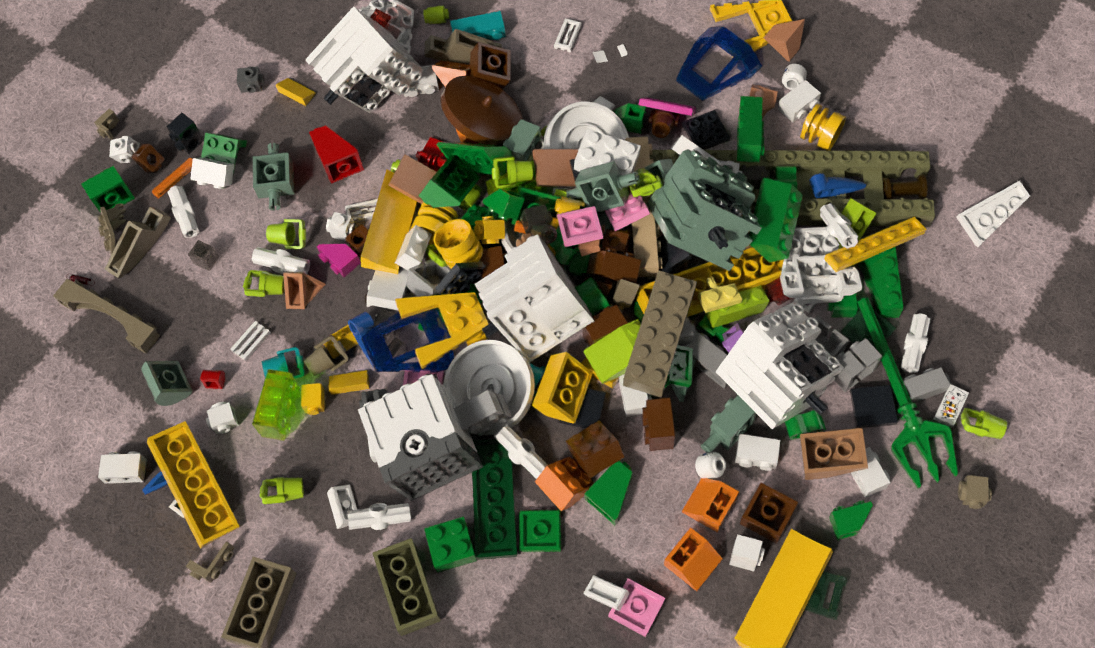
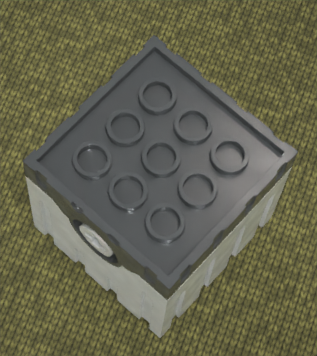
[358,374,483,501]

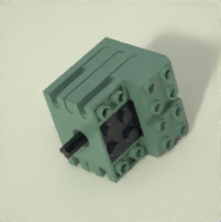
[646,149,762,271]

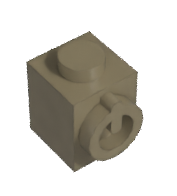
[958,475,992,509]

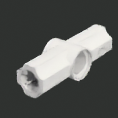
[168,186,200,238]
[820,203,858,249]
[252,247,310,274]
[901,314,931,373]
[494,424,547,479]
[347,503,411,530]

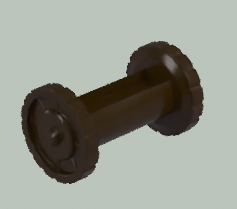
[882,174,927,199]

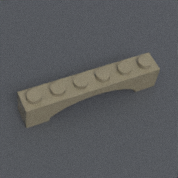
[53,279,160,354]

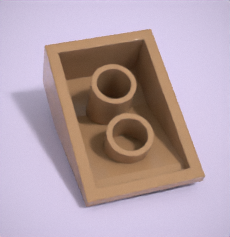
[800,428,868,480]

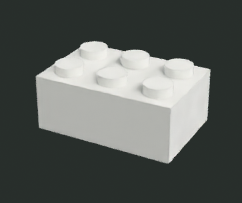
[574,129,641,188]

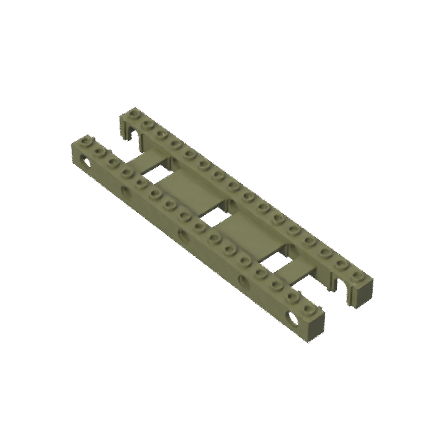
[649,150,935,227]

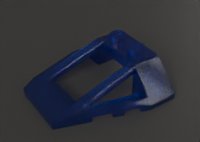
[676,26,762,101]
[361,308,454,373]

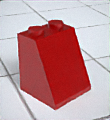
[309,125,364,184]

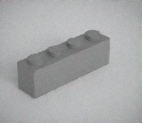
[680,323,728,389]

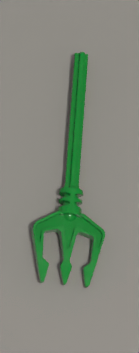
[857,298,958,489]

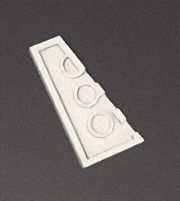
[956,181,1030,248]

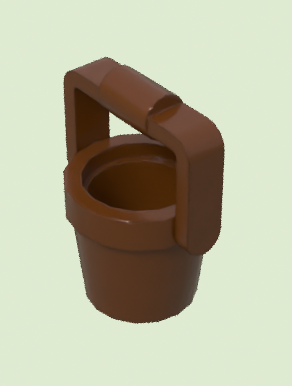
[649,110,680,138]

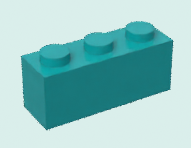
[450,11,506,40]

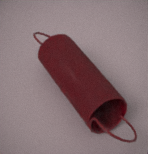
[66,274,95,286]

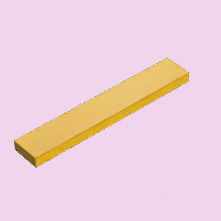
[824,217,927,272]

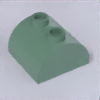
[141,361,193,406]

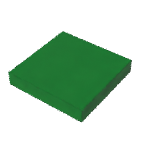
[519,510,561,552]

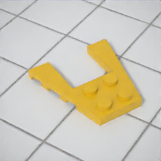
[710,0,792,62]
[395,292,488,369]

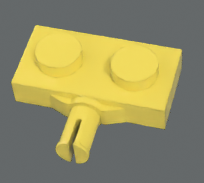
[698,277,742,313]

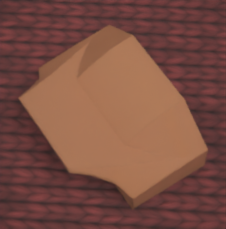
[749,84,778,120]
[578,224,605,256]

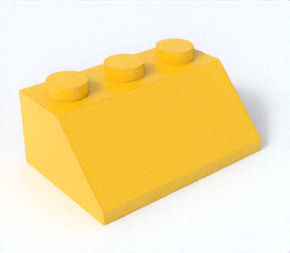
[532,352,593,423]

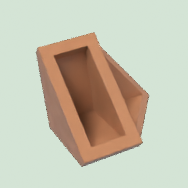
[764,19,805,61]
[283,272,326,309]

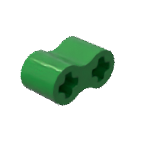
[775,166,797,189]
[549,226,579,265]
[575,277,611,316]
[785,410,826,440]

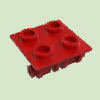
[416,137,448,172]

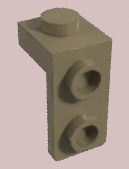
[186,542,234,583]

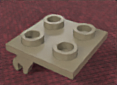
[98,203,126,255]

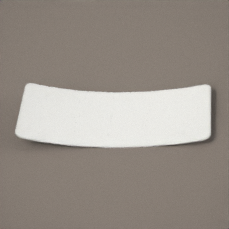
[593,44,628,63]

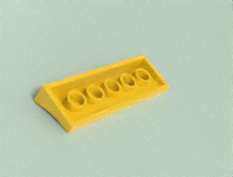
[361,169,418,274]
[147,421,240,548]
[734,529,833,648]

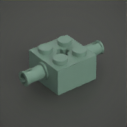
[253,143,294,211]
[566,161,640,212]
[701,395,756,453]

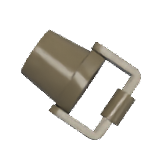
[304,335,348,376]

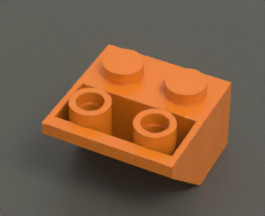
[535,456,594,511]
[682,478,739,533]
[664,527,722,591]

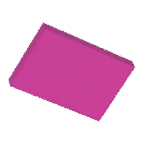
[639,97,696,116]

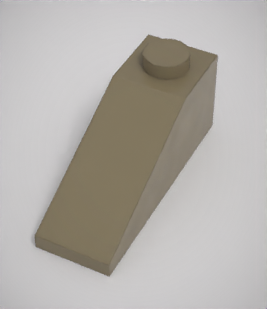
[610,279,639,311]

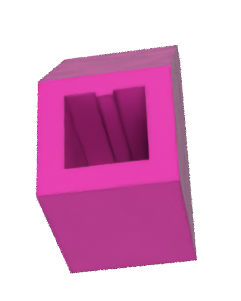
[317,244,361,277]

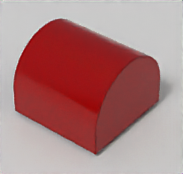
[200,369,225,389]

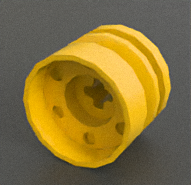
[800,104,846,151]
[410,202,458,245]
[433,219,483,269]

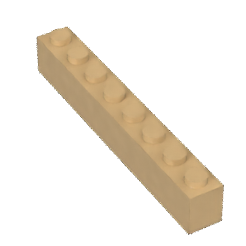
[626,137,662,278]

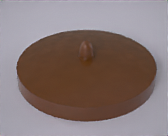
[441,76,523,146]

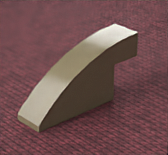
[424,29,502,63]
[105,207,171,278]

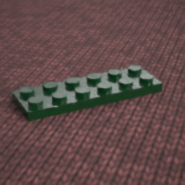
[472,439,517,560]

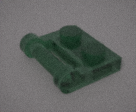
[804,571,848,620]

